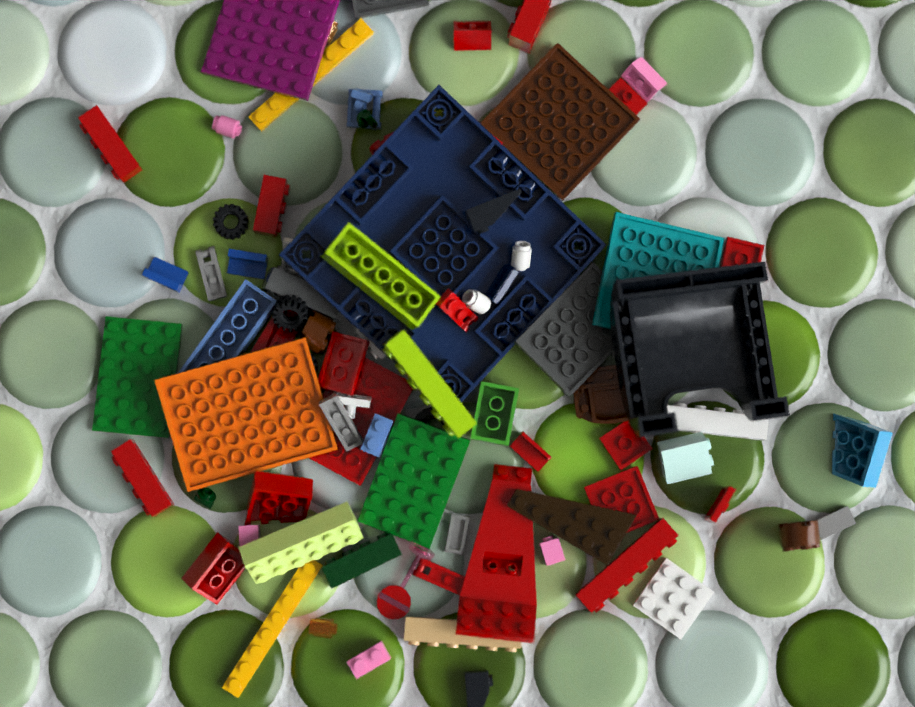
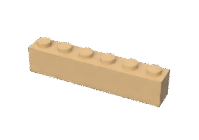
[404,616,522,652]

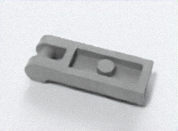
[195,246,228,302]

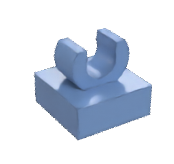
[351,88,374,109]

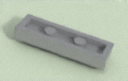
[319,393,364,452]

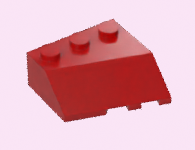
[244,471,313,526]

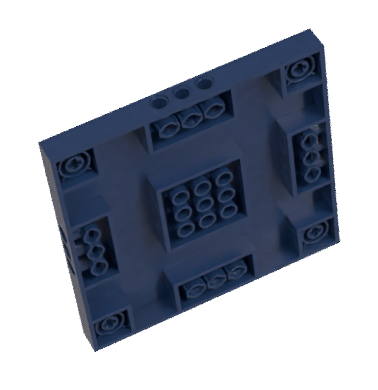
[278,85,606,402]

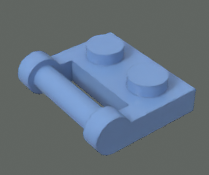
[347,89,383,130]

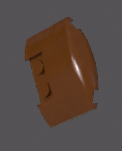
[573,365,628,424]

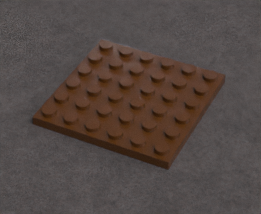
[480,43,640,202]

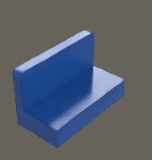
[227,249,269,279]
[142,257,189,293]

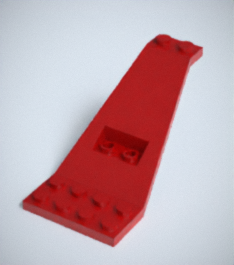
[455,464,537,644]

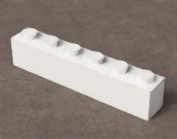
[667,403,769,441]

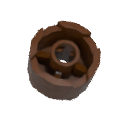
[300,310,336,354]
[779,520,821,551]

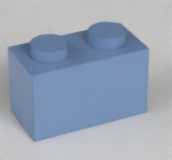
[360,414,394,457]

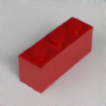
[253,175,290,237]

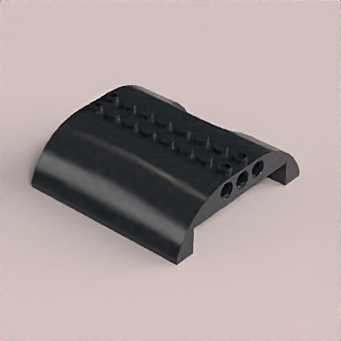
[610,262,790,437]

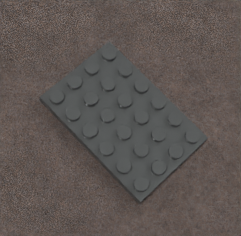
[514,262,613,397]

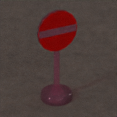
[377,541,435,620]

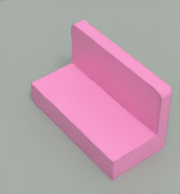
[621,57,667,102]

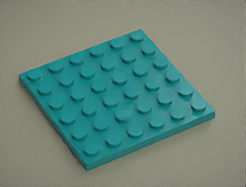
[592,212,724,329]

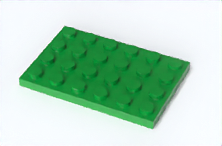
[92,316,183,438]
[358,413,471,549]

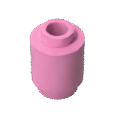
[212,115,242,139]

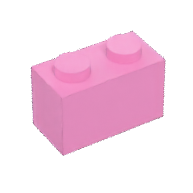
[347,641,391,679]

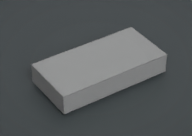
[817,506,856,540]
[444,513,470,555]

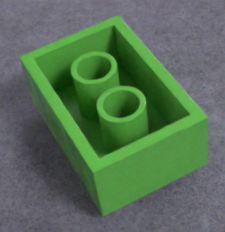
[470,381,519,447]

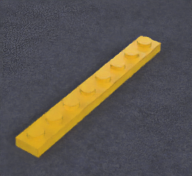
[248,18,374,132]
[222,560,323,698]

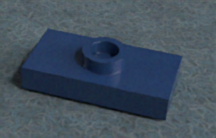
[486,264,519,304]

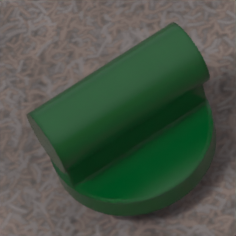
[356,109,378,128]
[194,488,216,509]

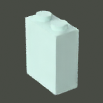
[657,432,714,484]

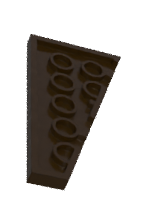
[506,489,637,565]

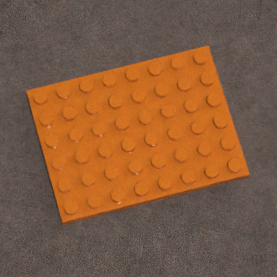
[154,337,338,492]

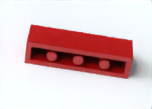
[78,105,142,183]
[111,439,174,517]

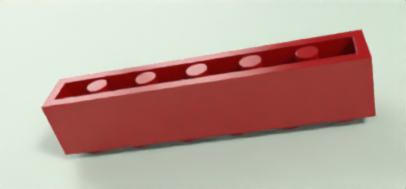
[575,518,679,613]

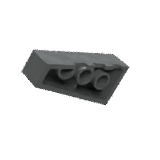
[261,265,338,319]

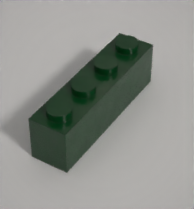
[322,532,402,589]

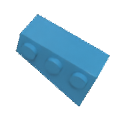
[832,414,893,488]

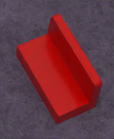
[453,21,492,51]
[509,432,551,472]

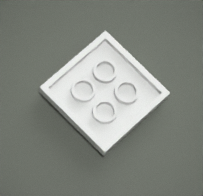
[633,558,714,640]

